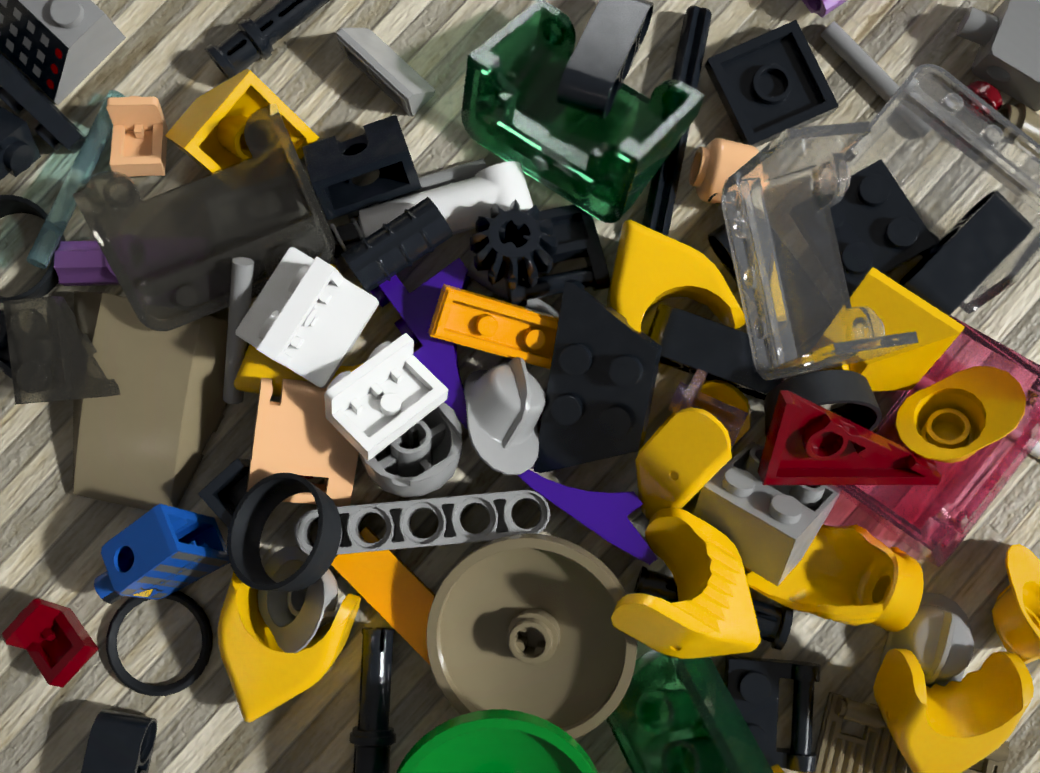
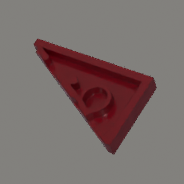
[757,390,942,485]

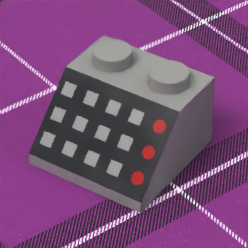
[0,0,126,105]

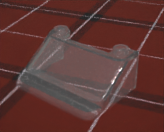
[814,64,1040,314]

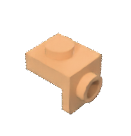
[106,96,168,177]

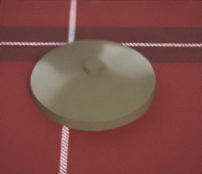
[427,533,638,739]

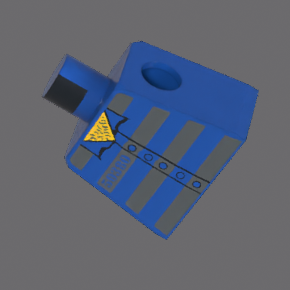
[94,504,230,604]

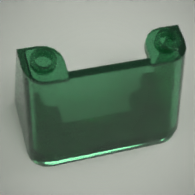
[461,0,705,223]

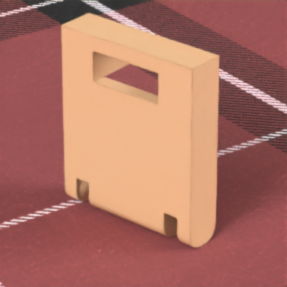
[247,377,359,507]

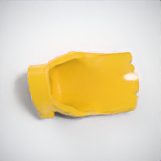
[744,524,924,632]

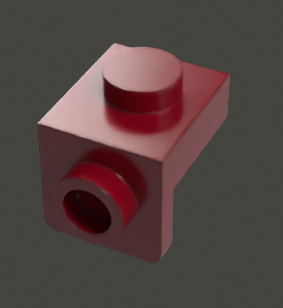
[1,598,99,688]

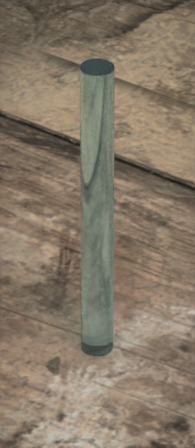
[26,90,125,269]

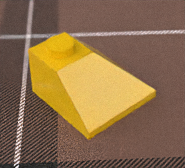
[165,69,319,192]
[804,267,965,391]

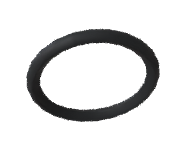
[106,591,213,696]

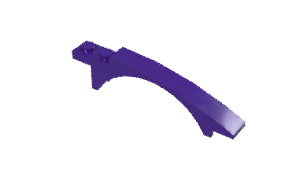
[370,258,658,565]

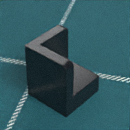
[198,458,250,528]

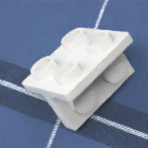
[235,247,379,388]

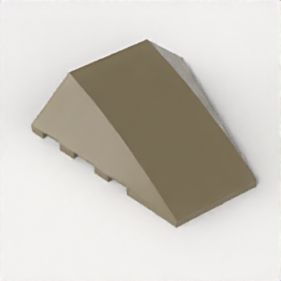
[73,291,249,511]

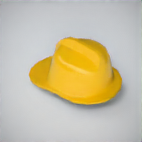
[896,366,1026,463]
[992,544,1040,664]

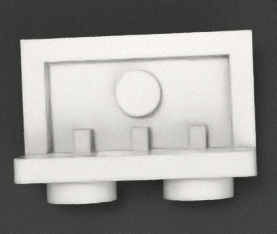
[324,333,448,461]

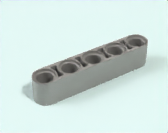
[294,490,550,555]

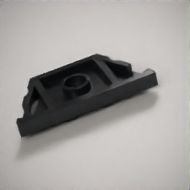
[534,279,662,473]

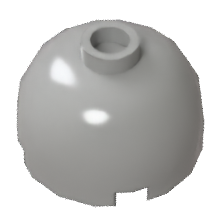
[359,402,462,497]

